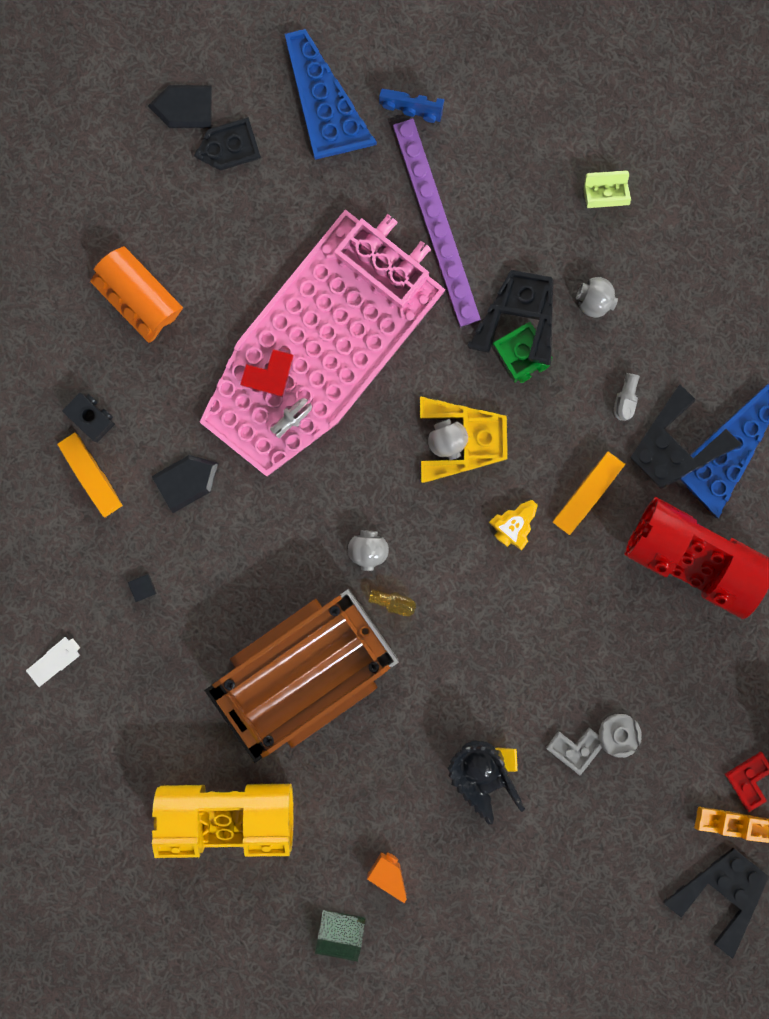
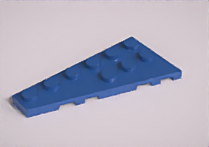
[285,29,377,160]
[680,384,769,519]

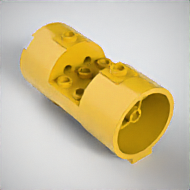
[152,784,293,858]

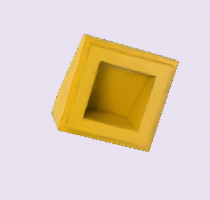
[495,748,517,772]

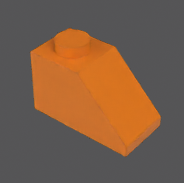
[367,852,407,903]

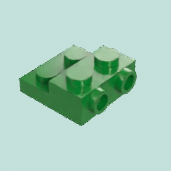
[493,321,553,383]

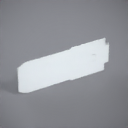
[26,637,80,687]

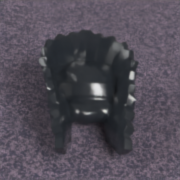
[448,740,526,825]

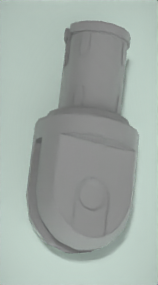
[614,373,640,421]
[270,398,312,438]

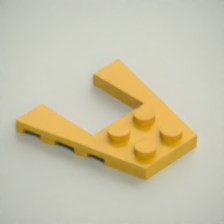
[420,397,507,483]

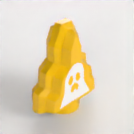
[489,500,537,550]

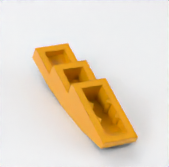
[57,432,123,518]
[553,451,625,535]
[694,807,769,843]

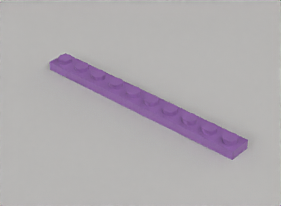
[393,119,481,327]

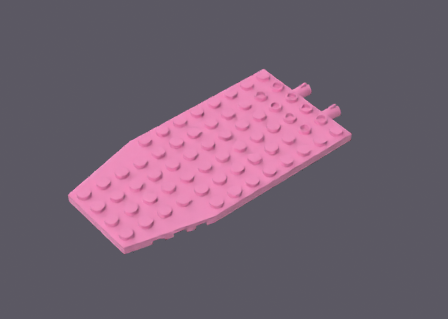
[200,209,445,476]

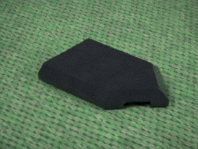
[148,85,212,128]
[194,117,261,171]
[152,455,219,513]

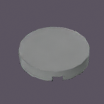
[599,714,641,758]

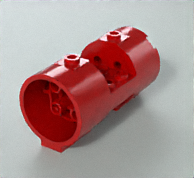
[624,497,769,619]

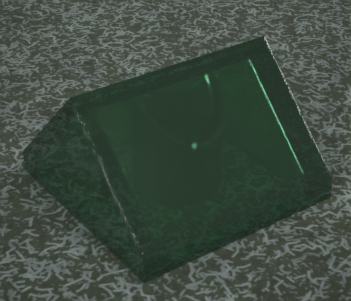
[315,910,366,962]

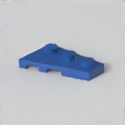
[379,89,444,123]

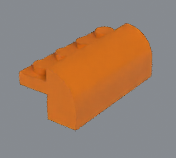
[90,246,183,343]

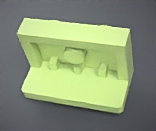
[584,171,631,208]

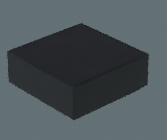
[128,574,157,602]

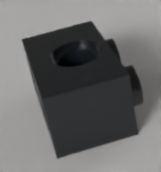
[62,393,115,443]

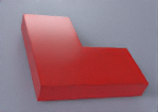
[240,349,294,397]
[724,752,769,812]

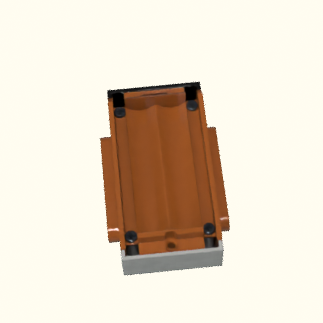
[204,589,399,763]

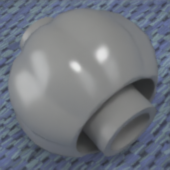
[576,277,618,318]
[428,419,468,460]
[348,530,389,571]

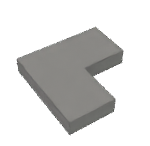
[546,728,602,776]

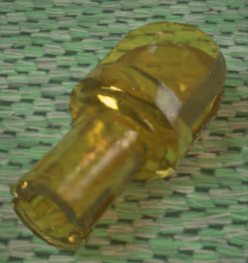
[369,589,416,616]

